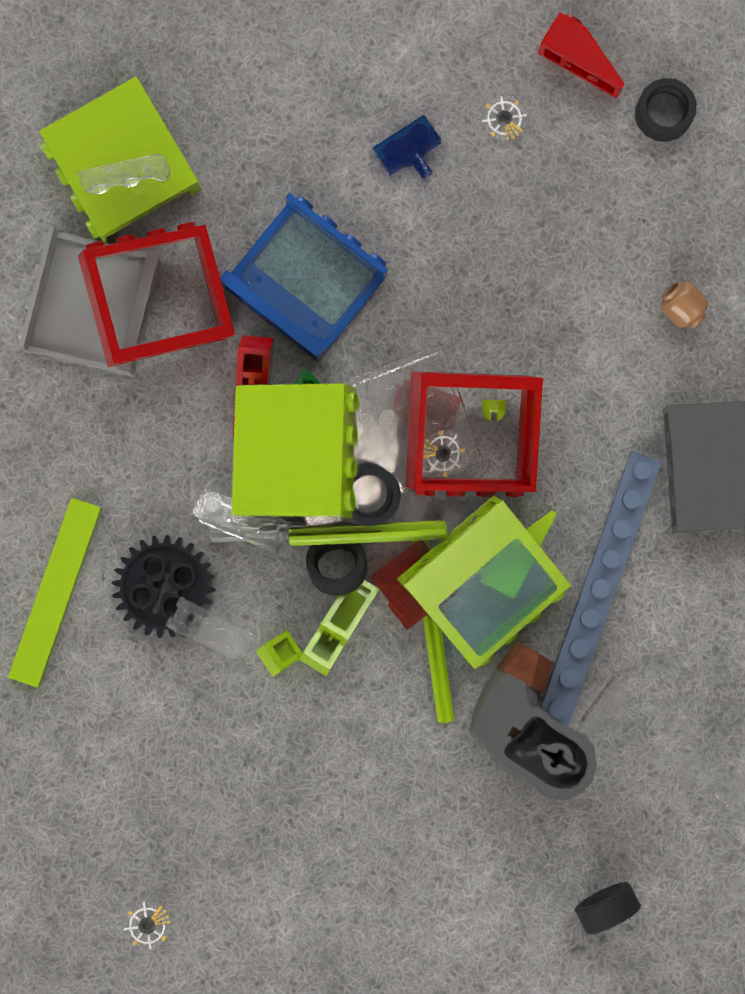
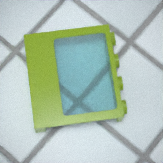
[397,495,571,669]

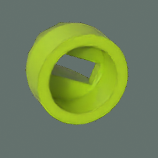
[481,400,507,421]

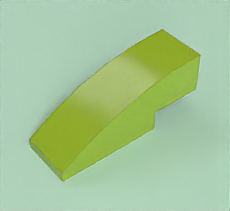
[299,580,379,676]

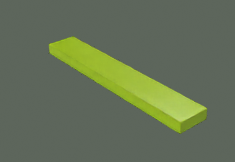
[8,497,103,688]

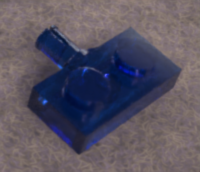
[372,115,441,179]

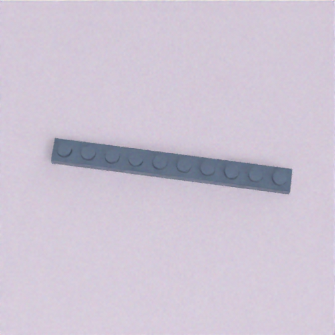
[540,451,662,727]

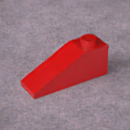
[538,12,625,99]
[233,335,274,436]

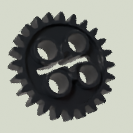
[112,535,216,638]

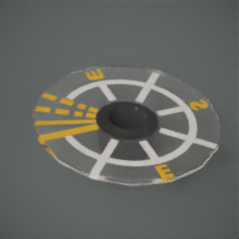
[482,95,527,140]
[423,430,466,477]
[123,901,171,950]

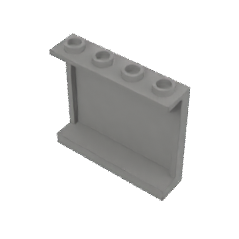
[17,226,163,377]

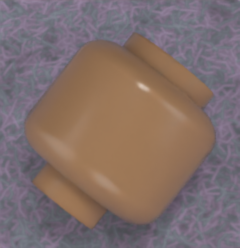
[661,281,708,328]

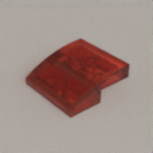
[370,540,457,630]

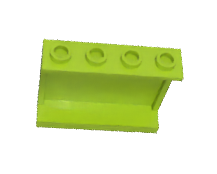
[39,76,202,243]
[231,383,360,518]

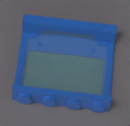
[220,193,388,362]

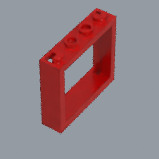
[78,222,235,367]
[405,371,543,497]

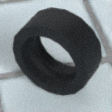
[635,78,697,142]
[351,462,401,526]
[306,543,368,596]
[575,882,641,934]

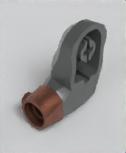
[470,642,597,800]

